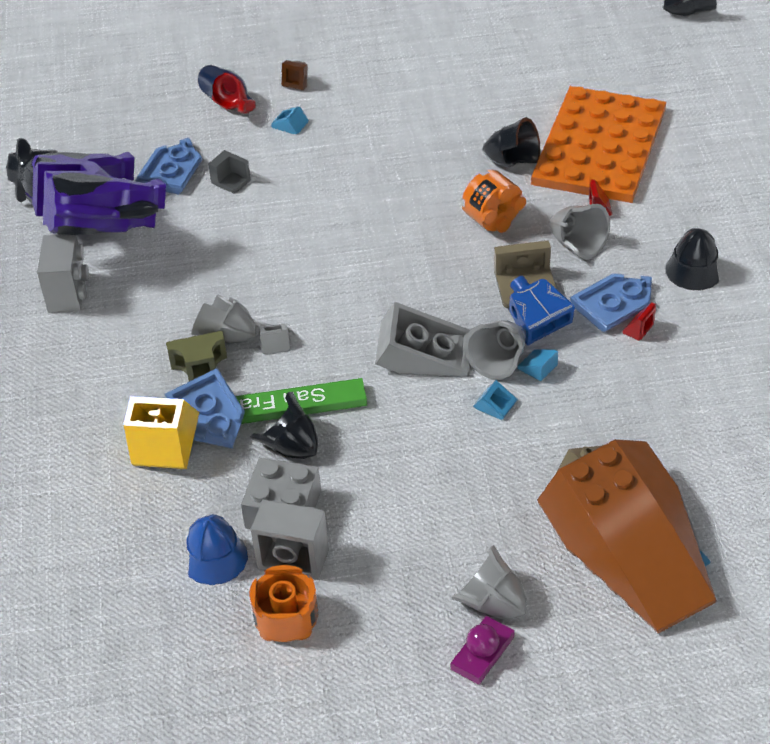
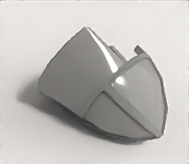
[549,204,610,259]
[191,294,256,344]
[464,320,525,380]
[451,546,526,619]

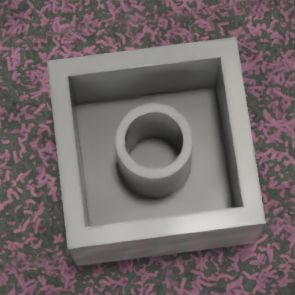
[37,234,89,313]
[241,457,321,529]
[251,499,329,580]

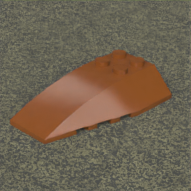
[537,439,717,634]

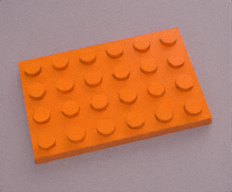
[531,86,666,203]

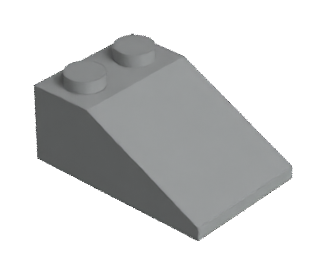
[375,302,470,377]

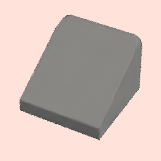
[259,324,290,354]

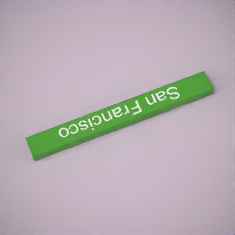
[235,378,367,424]

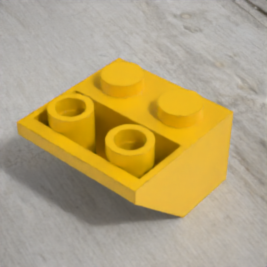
[124,397,199,469]

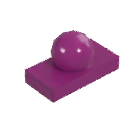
[450,616,515,685]

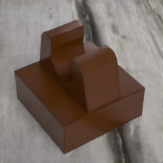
[281,60,308,90]

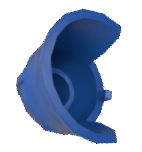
[186,514,248,585]

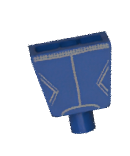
[509,276,575,346]

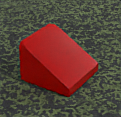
[589,179,612,216]
[622,302,656,341]

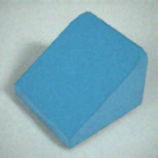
[271,106,308,134]
[517,349,558,381]
[473,380,518,420]

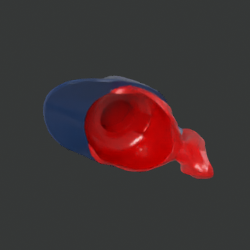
[198,65,256,114]

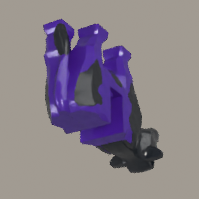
[6,138,166,235]

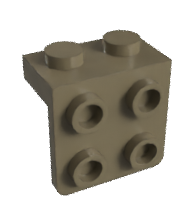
[494,240,556,308]

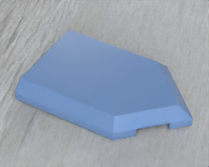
[135,138,202,194]
[570,273,652,332]
[165,368,245,449]

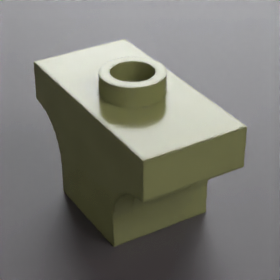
[166,331,227,382]

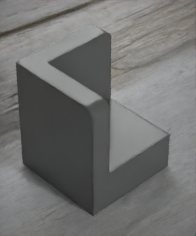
[208,150,251,194]

